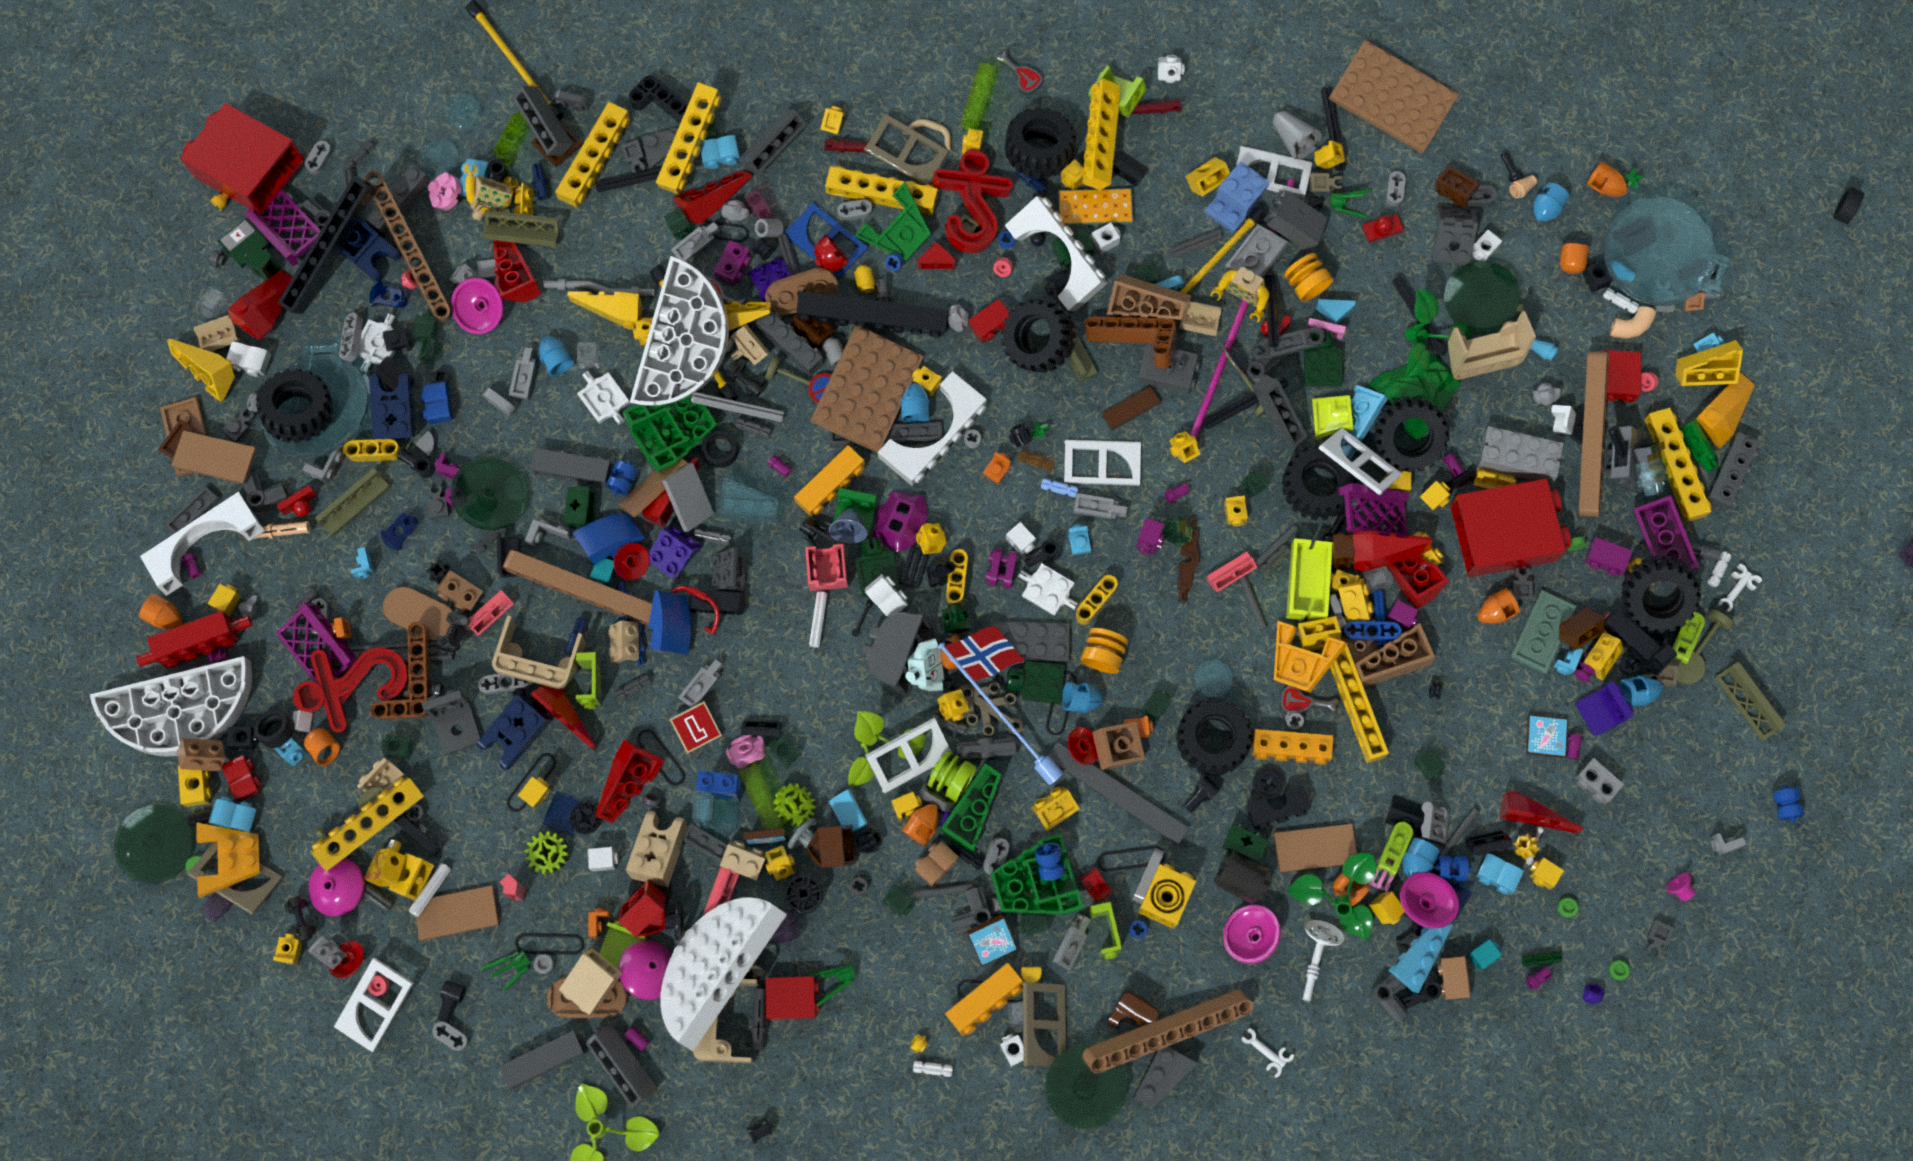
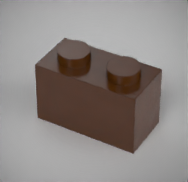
[1331,532,1354,570]
[1559,608,1604,650]

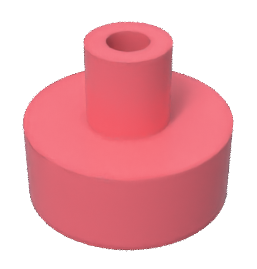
[993,257,1013,277]
[401,269,421,289]
[1641,372,1658,392]
[368,975,389,996]

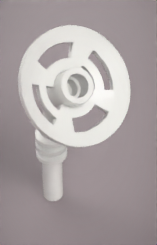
[1303,920,1344,1001]

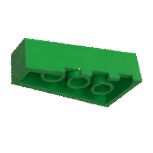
[939,763,1002,852]

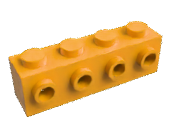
[794,445,865,517]
[1251,729,1333,765]
[945,963,1024,1037]

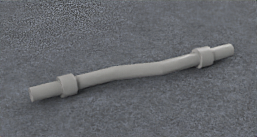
[543,279,655,296]

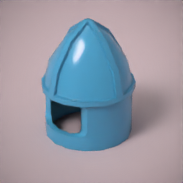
[1534,183,1570,221]
[539,336,574,376]
[900,382,930,423]
[1620,675,1664,707]
[1062,682,1105,714]
[1402,838,1440,878]

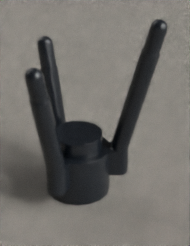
[799,518,836,549]

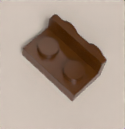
[1435,166,1480,208]
[791,315,836,349]

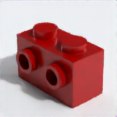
[969,299,1010,343]

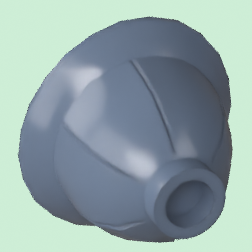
[829,509,868,544]

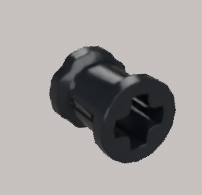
[746,1118,773,1144]

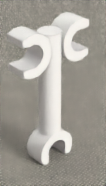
[1717,564,1762,613]
[1241,1028,1294,1078]

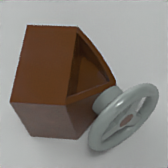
[788,818,856,868]

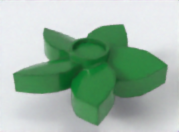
[1621,168,1644,189]
[1031,422,1050,440]

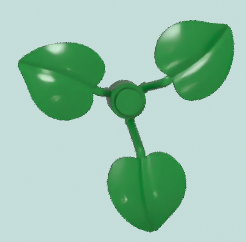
[1405,289,1472,376]
[1287,852,1377,940]

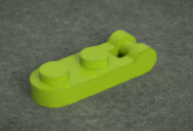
[1672,612,1705,664]
[1376,822,1413,877]

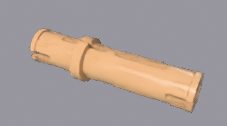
[254,521,311,539]

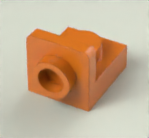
[983,452,1011,484]
[330,617,352,640]
[1123,716,1153,739]
[588,908,611,938]

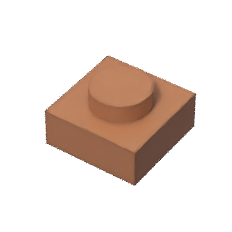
[1683,290,1705,311]

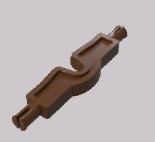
[1177,518,1199,602]

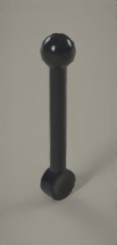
[852,600,873,637]

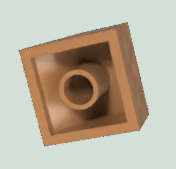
[1092,722,1145,770]

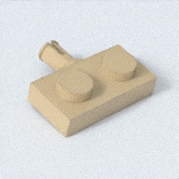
[730,324,770,365]

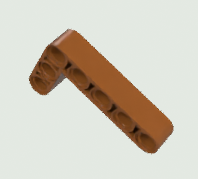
[1084,317,1177,369]
[370,622,431,720]

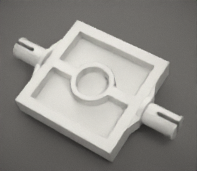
[357,314,396,373]
[577,371,630,425]
[1018,563,1078,616]

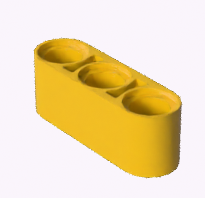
[343,439,402,462]
[946,549,968,605]
[1076,575,1118,625]

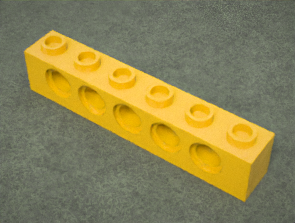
[1082,78,1121,190]
[656,82,722,195]
[555,102,630,208]
[825,166,938,215]
[1644,408,1712,523]
[1330,646,1389,764]
[310,777,424,871]

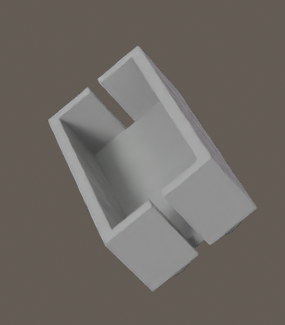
[1477,426,1563,486]

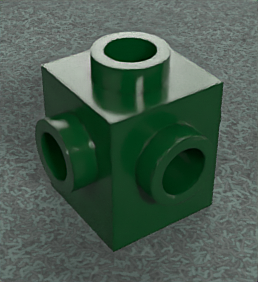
[942,603,972,634]

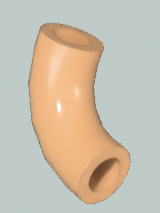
[1609,306,1656,339]

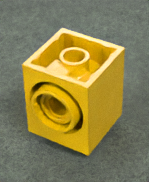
[1138,863,1196,929]

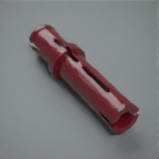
[1131,100,1181,115]
[824,139,880,153]

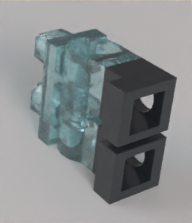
[1632,441,1669,496]

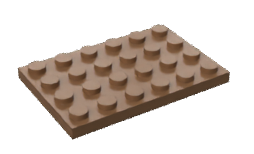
[1329,40,1459,154]
[810,326,924,453]

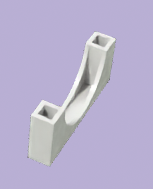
[1005,196,1107,312]
[878,371,987,486]
[140,492,265,596]

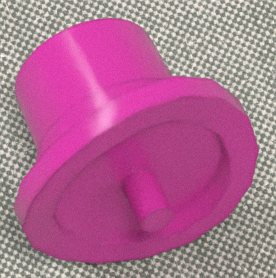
[1665,872,1695,901]

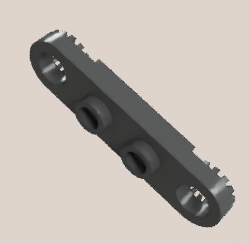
[1250,327,1324,361]

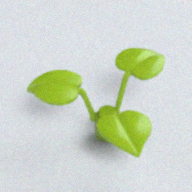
[848,711,926,787]
[570,1084,659,1161]

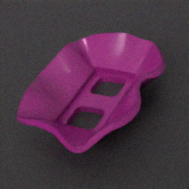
[873,491,928,552]

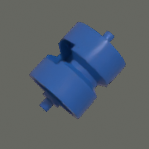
[605,461,639,496]
[1773,784,1805,824]
[1035,843,1065,881]
[1433,855,1472,881]

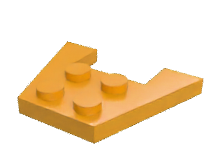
[1274,621,1347,693]
[196,822,260,898]

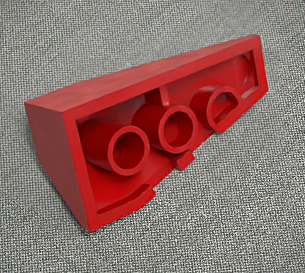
[1353,531,1432,572]
[1386,554,1449,609]

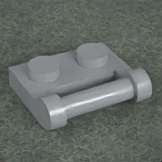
[1421,802,1449,844]

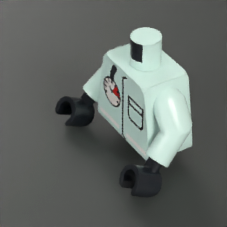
[906,633,957,692]

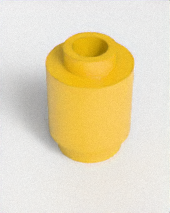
[854,265,876,294]

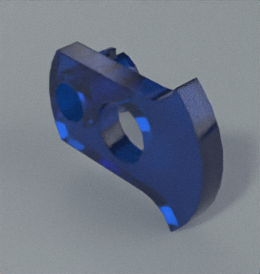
[369,281,408,309]
[380,513,418,550]

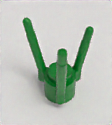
[1330,189,1372,219]
[480,950,531,990]
[808,964,855,1006]

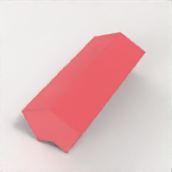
[1206,552,1257,592]
[468,590,514,636]
[703,867,739,915]
[500,874,526,901]

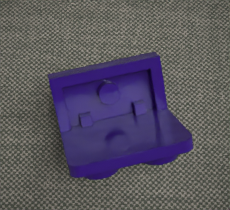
[749,258,792,302]
[648,525,702,580]
[1576,681,1634,736]

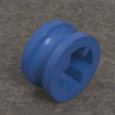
[999,231,1015,249]
[885,253,904,271]
[1129,920,1147,939]

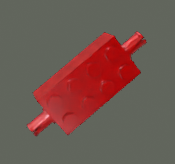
[136,611,253,668]

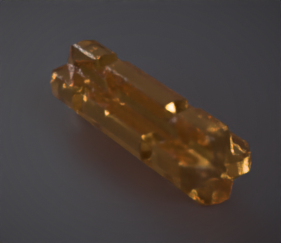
[1018,450,1054,472]

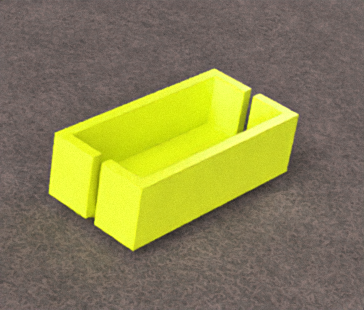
[1286,538,1333,621]

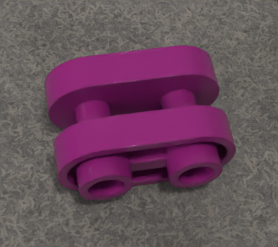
[985,548,1018,589]

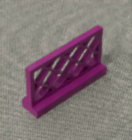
[244,189,321,267]
[1339,483,1409,538]
[276,602,358,683]

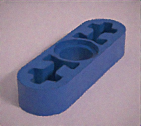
[1344,621,1401,641]

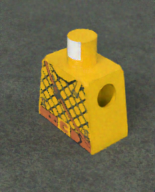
[364,840,406,887]

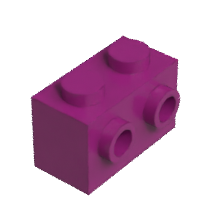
[713,240,752,287]
[1136,517,1164,555]
[1584,537,1632,576]

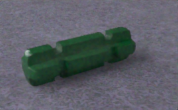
[1522,951,1562,967]

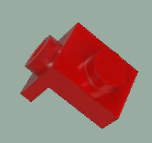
[1079,868,1112,902]

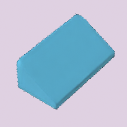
[829,789,867,833]

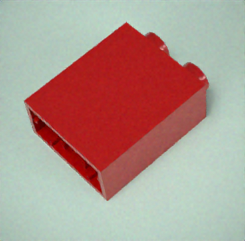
[180,103,305,215]
[1450,479,1571,578]

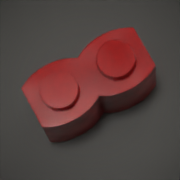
[222,755,262,802]

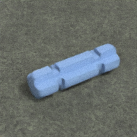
[1041,478,1078,497]

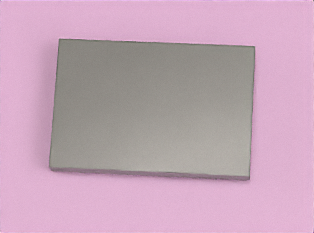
[1225,224,1288,278]
[662,463,714,532]

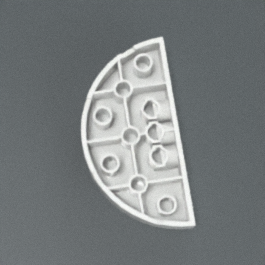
[630,256,729,405]
[90,656,252,757]
[661,898,787,1051]

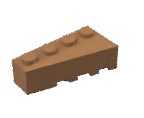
[1107,274,1191,320]
[1355,623,1435,687]

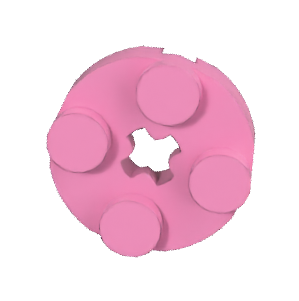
[428,172,461,211]
[726,735,766,768]

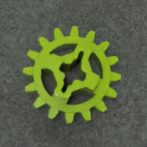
[773,783,816,826]
[524,831,569,875]

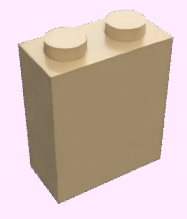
[559,948,622,1015]

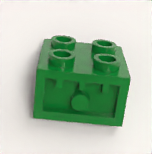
[833,488,877,537]

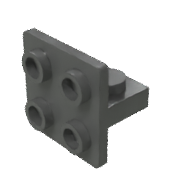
[711,548,746,593]

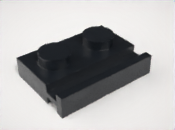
[1465,830,1513,856]

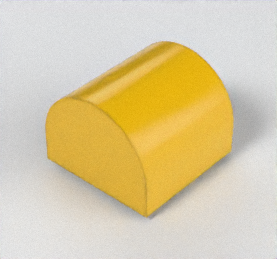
[1021,967,1041,983]

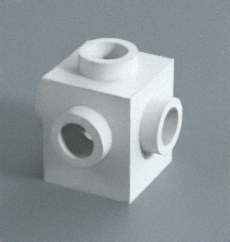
[1157,55,1184,83]

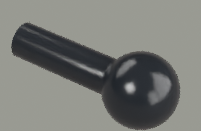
[1500,151,1523,183]
[1322,513,1346,542]

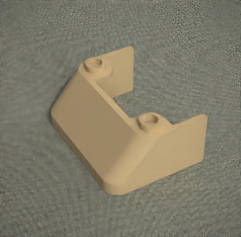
[1448,311,1536,380]
[492,615,586,689]
[693,979,759,1064]

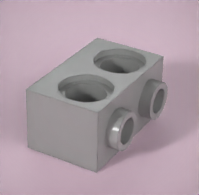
[1574,758,1624,805]

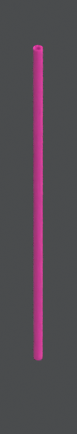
[1190,179,1295,439]

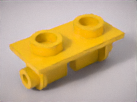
[514,183,534,223]
[1474,468,1516,489]

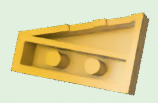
[1675,340,1743,386]

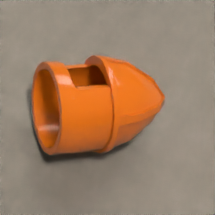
[1586,161,1627,197]
[1477,588,1520,624]
[139,593,182,629]
[901,804,939,847]

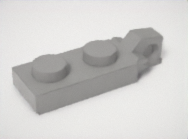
[671,222,720,263]
[509,347,536,400]
[1073,493,1128,519]
[678,659,723,708]
[1053,914,1090,971]

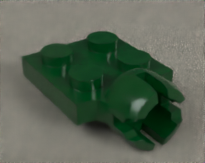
[1304,331,1342,387]
[855,538,900,597]
[1006,661,1064,705]

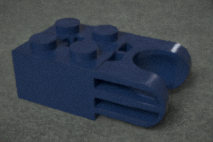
[340,219,401,282]
[369,372,415,439]
[477,694,552,771]

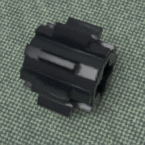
[1008,423,1033,447]
[426,559,449,585]
[856,829,882,854]

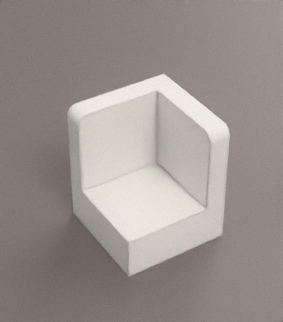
[1551,405,1576,434]

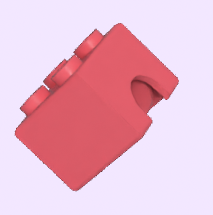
[805,544,848,591]

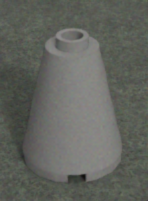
[1273,111,1322,159]

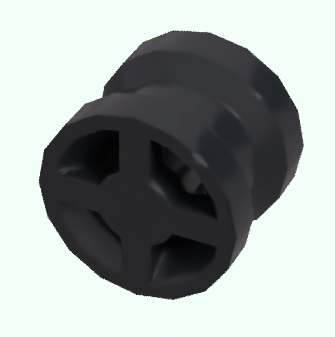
[752,237,775,261]

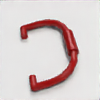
[670,586,720,634]

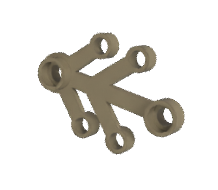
[959,682,1023,737]

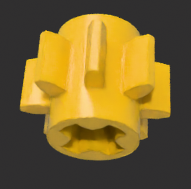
[1513,833,1540,860]

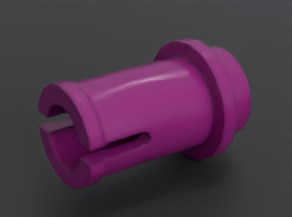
[1443,453,1465,477]
[768,455,792,478]
[1164,482,1190,503]
[181,553,202,579]
[1566,734,1584,760]
[1525,967,1553,990]
[624,1026,650,1052]

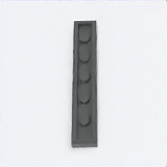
[829,422,942,447]
[336,641,453,667]

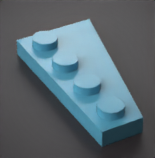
[1341,385,1388,459]
[1389,923,1453,993]

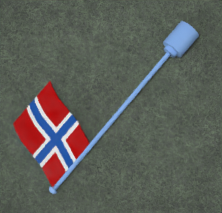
[939,626,1064,785]

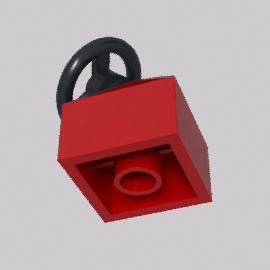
[618,879,682,941]

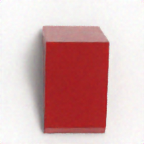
[918,242,955,270]

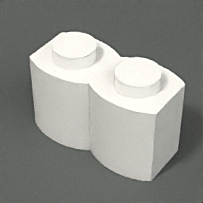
[226,342,271,377]
[865,574,908,617]

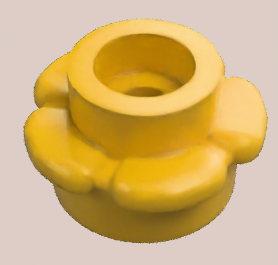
[910,1034,927,1053]

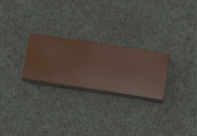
[1102,386,1160,430]

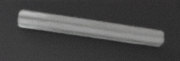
[691,392,784,422]

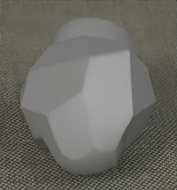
[722,199,750,223]
[947,305,969,332]
[1532,383,1562,406]

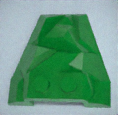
[1367,355,1461,441]
[623,396,717,472]
[990,833,1084,915]

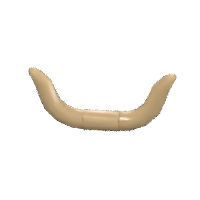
[903,119,951,151]

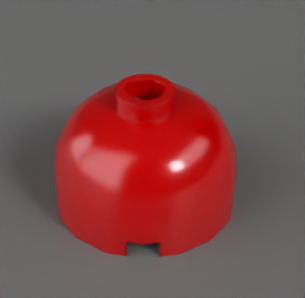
[814,234,849,272]

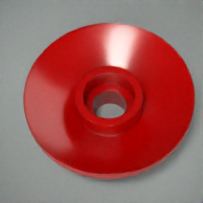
[613,543,649,581]
[1067,727,1098,765]
[328,941,364,979]

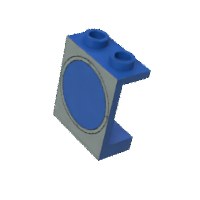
[696,771,742,802]

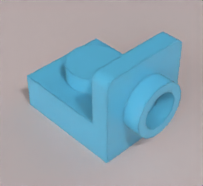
[1693,333,1725,352]
[1068,524,1091,555]
[351,547,374,579]
[1553,648,1583,675]
[274,737,307,766]

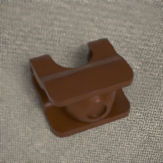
[1107,991,1159,1028]

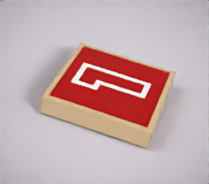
[669,701,722,754]

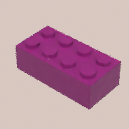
[1633,495,1699,583]

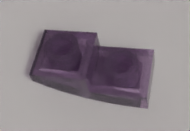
[201,883,245,922]

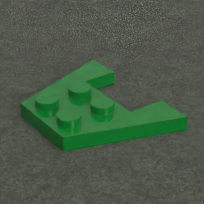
[855,182,932,261]

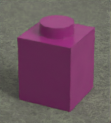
[1386,599,1418,631]

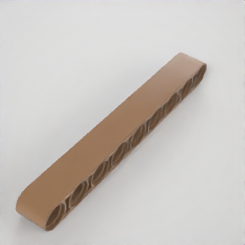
[365,170,451,323]
[1579,352,1609,517]
[502,550,652,626]
[1083,990,1254,1073]

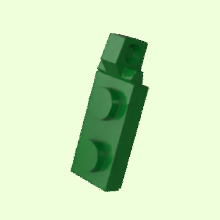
[1679,419,1719,472]

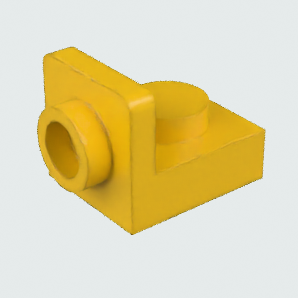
[821,106,846,134]

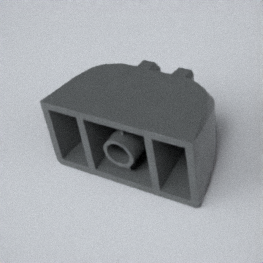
[862,613,934,697]

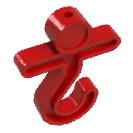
[931,150,1013,253]
[293,647,409,733]

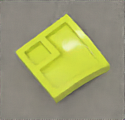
[1312,395,1353,439]

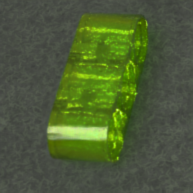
[494,112,529,165]

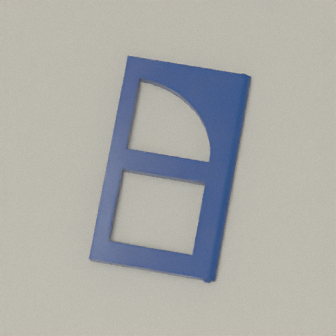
[784,203,868,279]

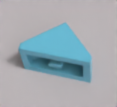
[1316,299,1356,324]

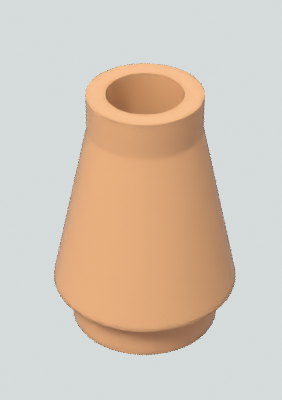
[1509,175,1537,198]

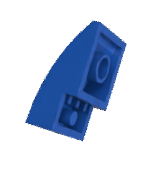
[573,512,645,565]
[648,590,691,655]

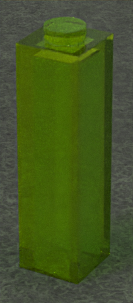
[961,62,997,131]
[738,761,785,830]

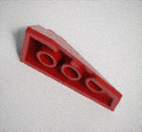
[673,170,752,224]
[493,240,541,303]
[228,270,293,341]
[642,457,700,528]
[531,685,597,751]
[595,739,664,823]
[1500,791,1583,834]

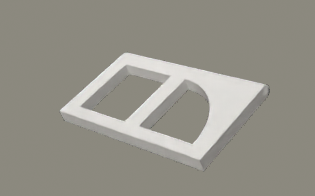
[1236,146,1313,198]
[1319,428,1402,495]
[1064,440,1141,486]
[865,718,953,793]
[334,958,414,1052]

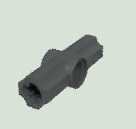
[957,738,1017,761]

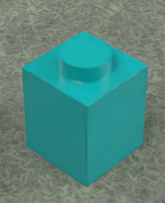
[590,558,616,587]
[1467,939,1502,971]

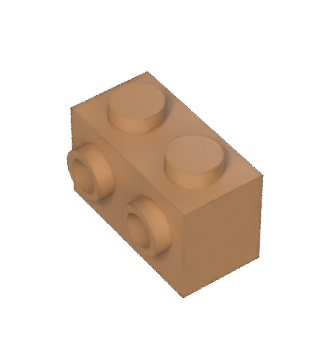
[435,570,483,611]
[177,738,225,771]
[1438,957,1472,999]

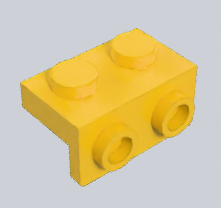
[1338,578,1374,623]

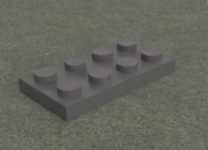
[992,622,1069,663]

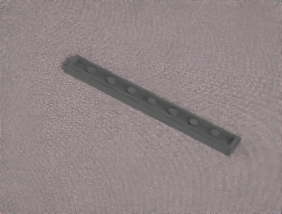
[1049,742,1189,845]

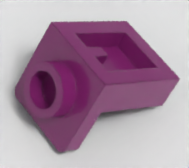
[435,453,463,481]

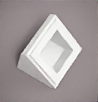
[292,710,314,733]

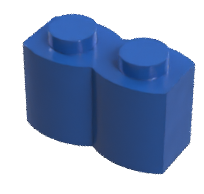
[420,382,453,425]

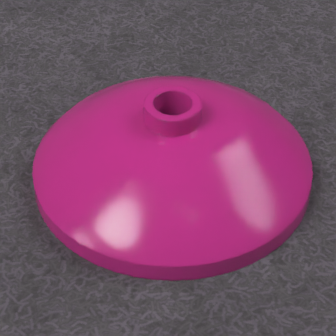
[451,278,504,334]
[308,858,365,916]
[1400,872,1459,929]
[1223,905,1281,964]
[618,940,672,1000]

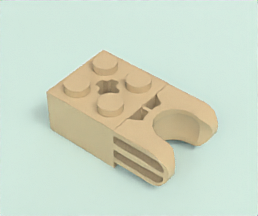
[626,811,687,887]

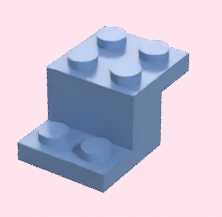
[1204,161,1270,234]

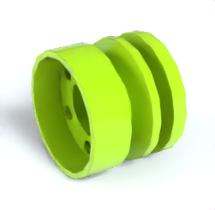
[928,750,977,803]

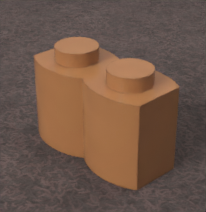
[915,841,959,888]

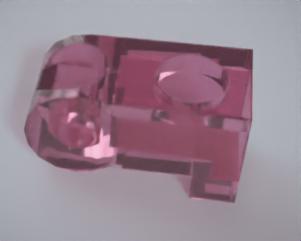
[744,188,774,220]

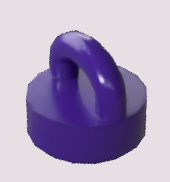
[1583,984,1605,1004]

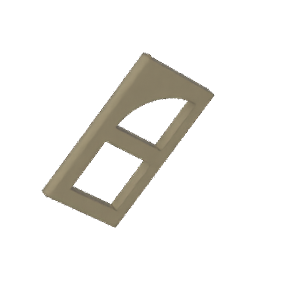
[864,114,949,185]
[187,841,283,915]
[1023,982,1066,1067]

